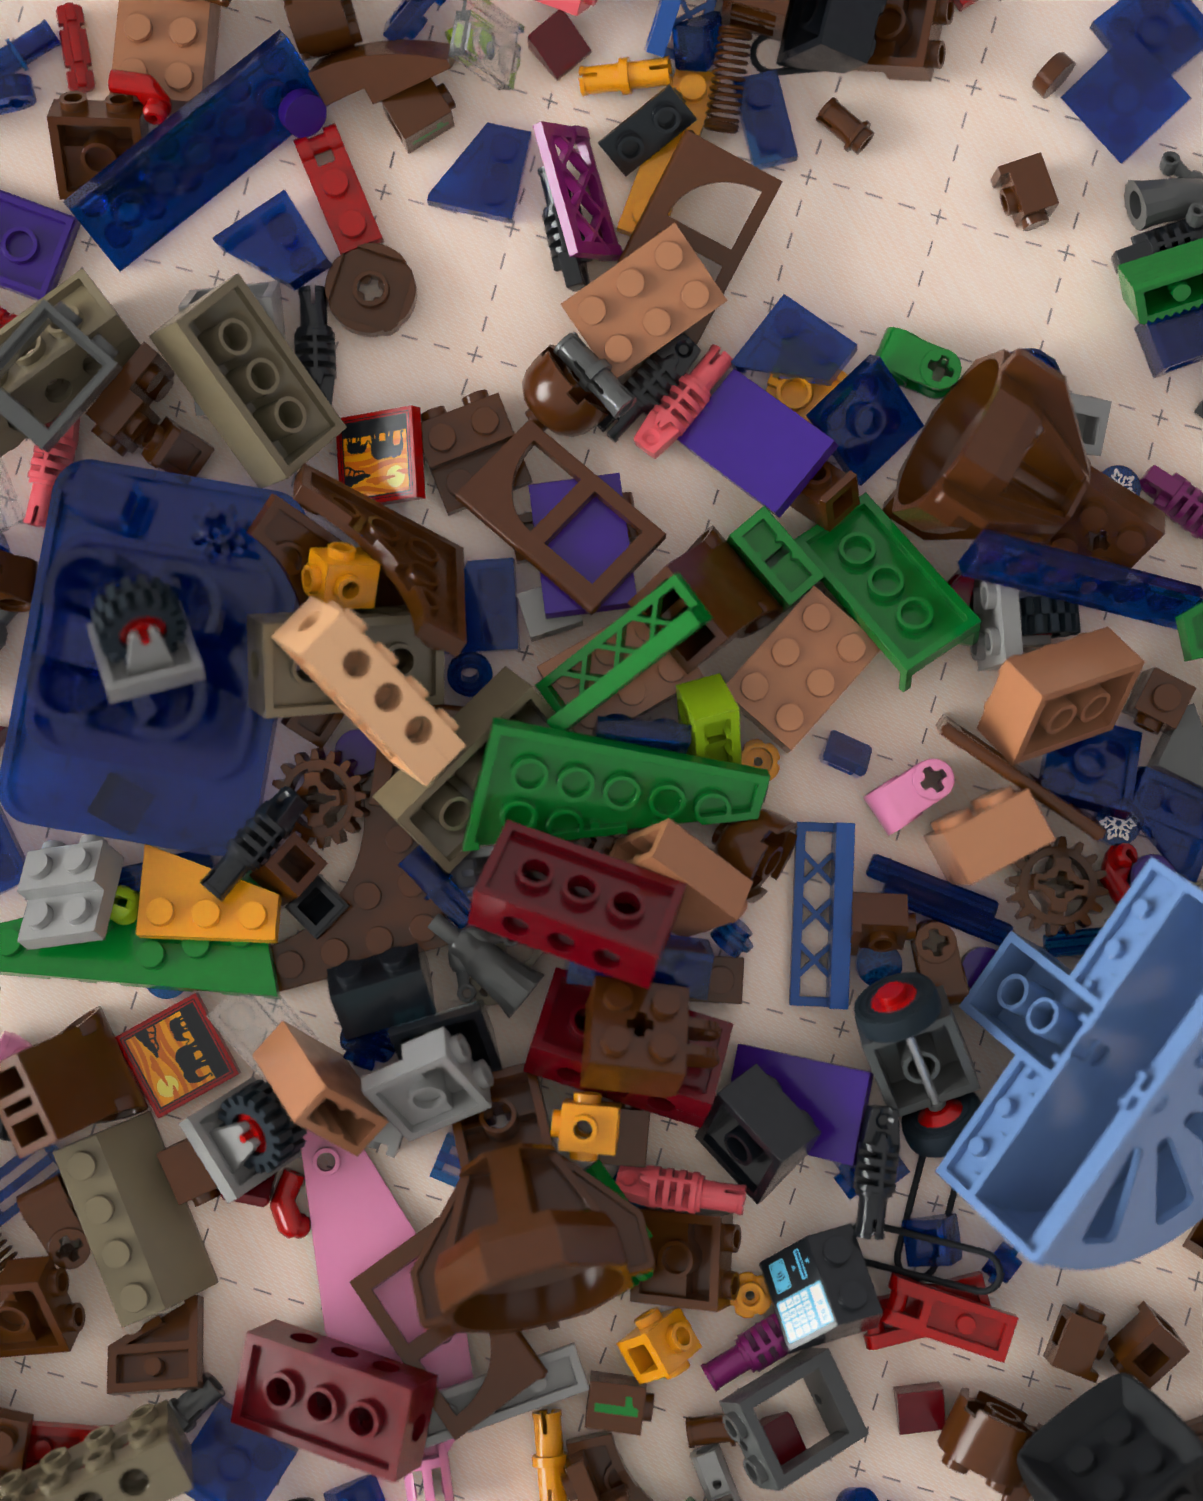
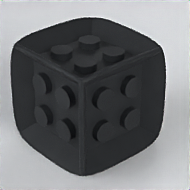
[1017,1373,1203,1501]

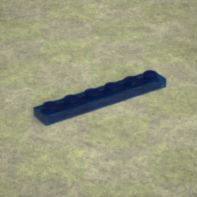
[957,529,1203,630]

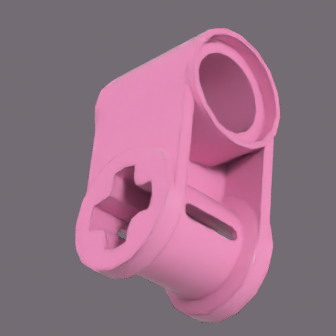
[863,759,954,836]

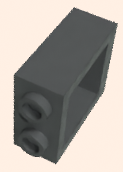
[0,299,123,452]
[719,1348,869,1491]

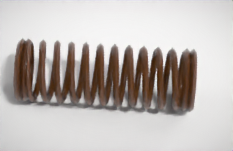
[704,25,753,134]

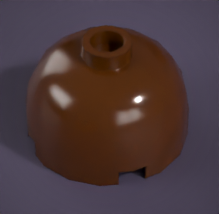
[522,344,610,437]
[711,809,798,903]

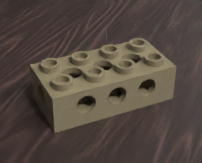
[0,268,141,457]
[247,605,445,719]
[0,1399,194,1501]

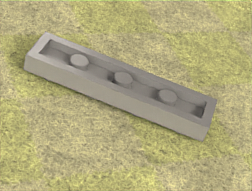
[425,1342,590,1448]

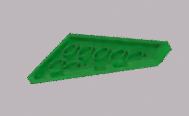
[462,717,770,852]
[0,870,281,1000]

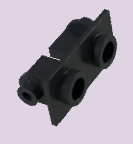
[598,84,697,177]

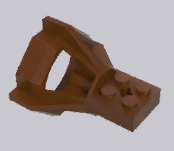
[882,348,1165,594]
[410,1063,656,1333]

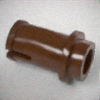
[815,97,875,154]
[686,1414,737,1448]

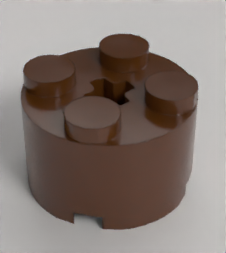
[284,0,363,62]
[937,1388,1042,1496]

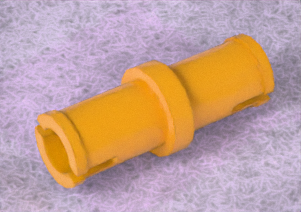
[579,56,673,96]
[532,1409,569,1501]

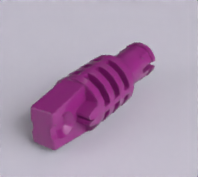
[1137,465,1203,540]
[700,1313,788,1392]

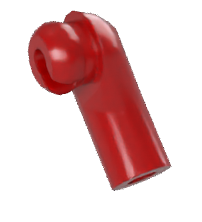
[108,69,172,125]
[1099,843,1138,906]
[270,1168,311,1239]

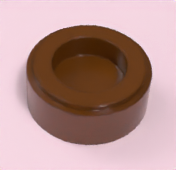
[1032,52,1076,99]

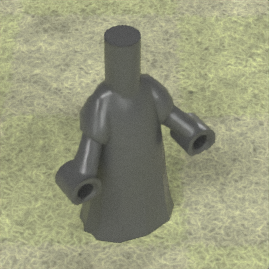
[1124,151,1203,231]
[428,913,545,1018]

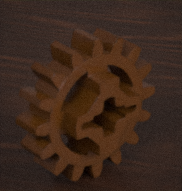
[272,748,370,849]
[1004,836,1108,937]

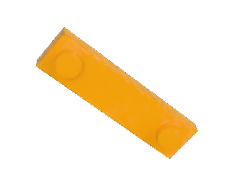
[617,61,721,237]

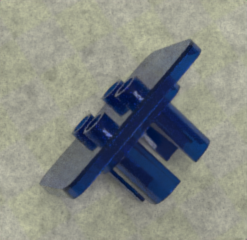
[0,459,308,856]

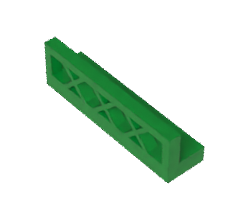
[535,572,713,731]

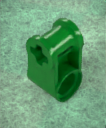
[869,327,962,400]

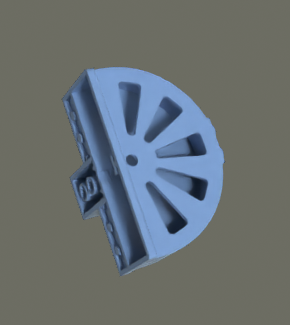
[935,857,1203,1270]

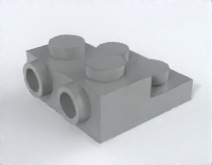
[17,834,124,950]
[361,1027,494,1142]

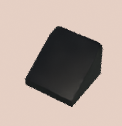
[285,875,350,940]

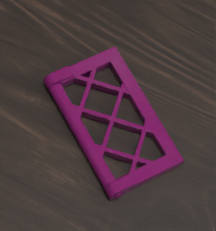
[533,121,623,262]

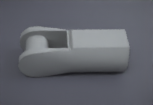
[690,1443,741,1501]

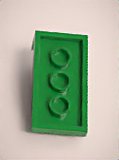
[794,492,981,692]

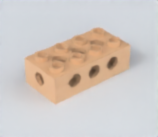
[271,596,466,786]

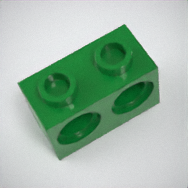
[726,506,825,612]

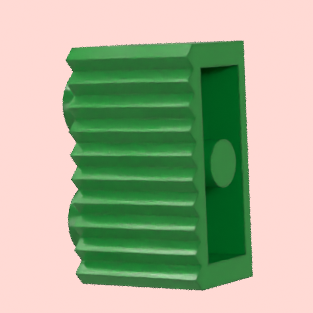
[1117,238,1203,326]

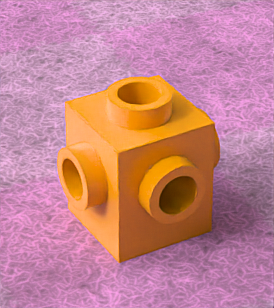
[301,542,381,610]
[551,1091,621,1161]
[616,1307,702,1385]

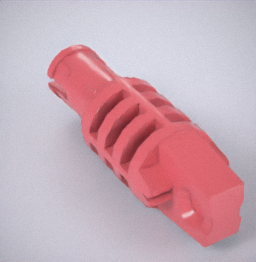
[634,344,734,459]
[23,412,80,530]
[616,1165,747,1215]

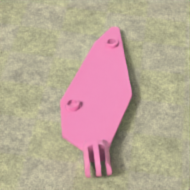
[301,1129,473,1501]

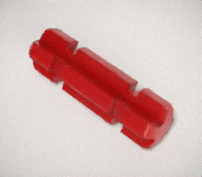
[56,2,95,93]

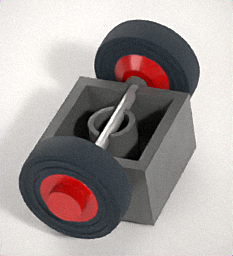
[854,972,982,1158]

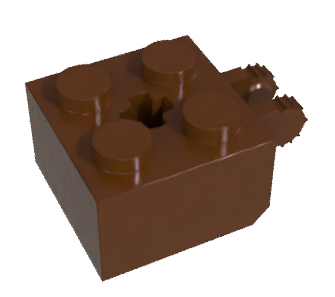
[580,975,721,1098]

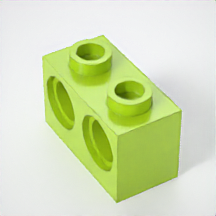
[676,673,742,764]

